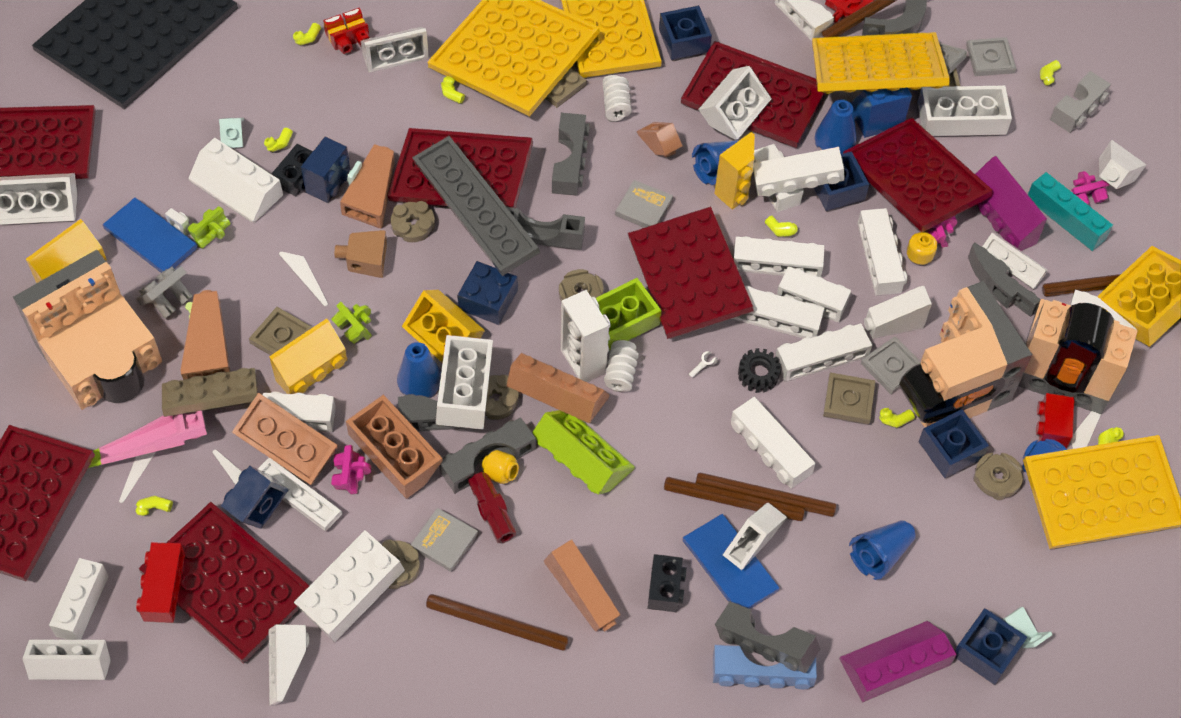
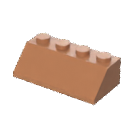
[507,353,609,424]
[346,394,443,499]

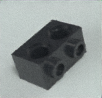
[272,144,313,197]
[647,554,687,613]

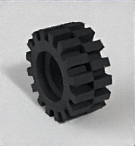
[738,348,781,393]

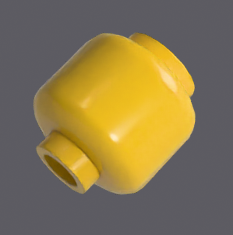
[907,232,937,265]
[482,450,519,484]

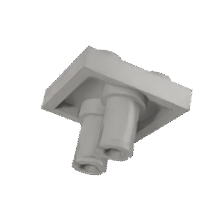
[136,266,193,319]

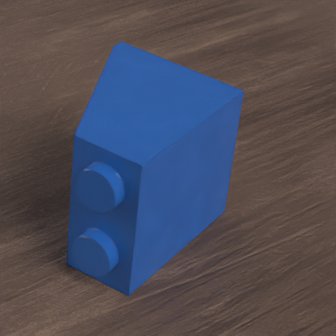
[850,88,912,138]

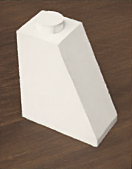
[1099,140,1146,189]
[864,286,932,339]
[723,503,787,570]

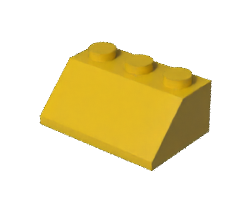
[714,132,755,210]
[26,219,107,283]
[402,289,485,363]
[269,318,348,394]

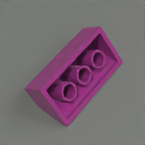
[975,156,1047,251]
[839,621,956,703]

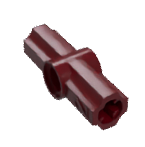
[469,472,516,543]

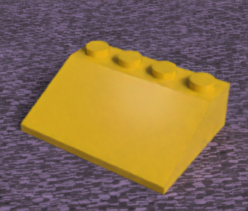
[1097,246,1181,347]

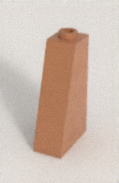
[340,144,395,229]
[181,290,230,380]
[544,539,620,632]

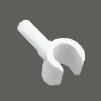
[689,351,717,378]

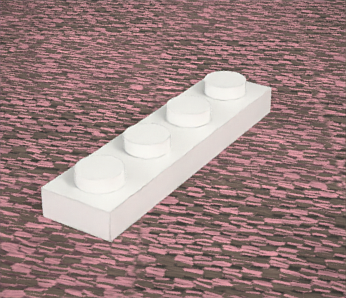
[258,458,342,532]

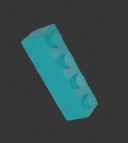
[1028,172,1113,252]

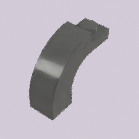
[862,0,927,36]

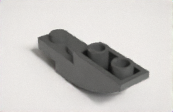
[968,242,1041,317]

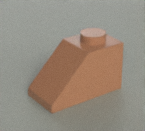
[637,122,682,157]

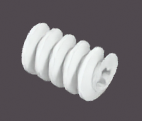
[603,75,632,122]
[604,340,639,392]

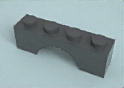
[552,112,590,196]
[507,207,585,250]
[439,417,536,494]
[715,601,820,673]

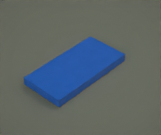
[102,197,198,273]
[682,514,779,609]

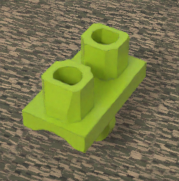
[188,206,231,249]
[331,301,372,344]

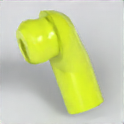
[293,23,321,45]
[1040,60,1061,86]
[441,76,465,104]
[264,128,293,152]
[765,215,798,237]
[879,408,915,428]
[1098,427,1124,445]
[135,496,173,516]

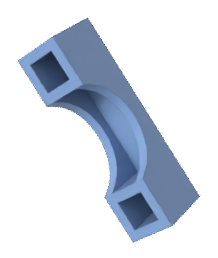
[713,645,817,690]

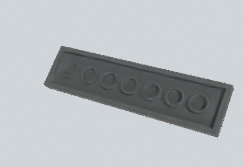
[412,136,540,276]

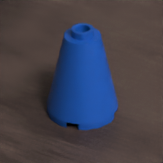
[814,100,857,154]
[692,140,739,185]
[397,342,442,398]
[849,520,916,580]

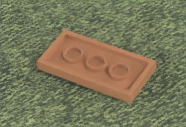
[232,393,339,485]

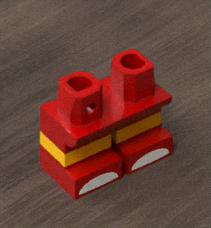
[323,8,370,54]

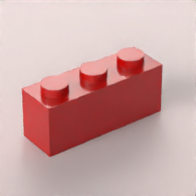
[136,542,185,623]

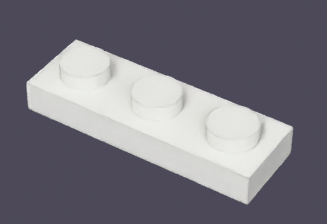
[982,233,1048,289]

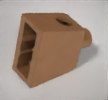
[334,230,387,278]

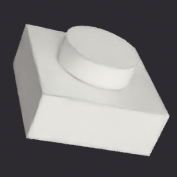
[165,208,189,236]

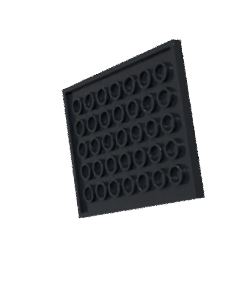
[32,0,238,109]

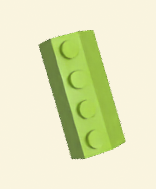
[532,410,635,495]

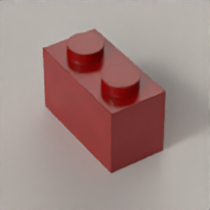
[1036,393,1074,449]

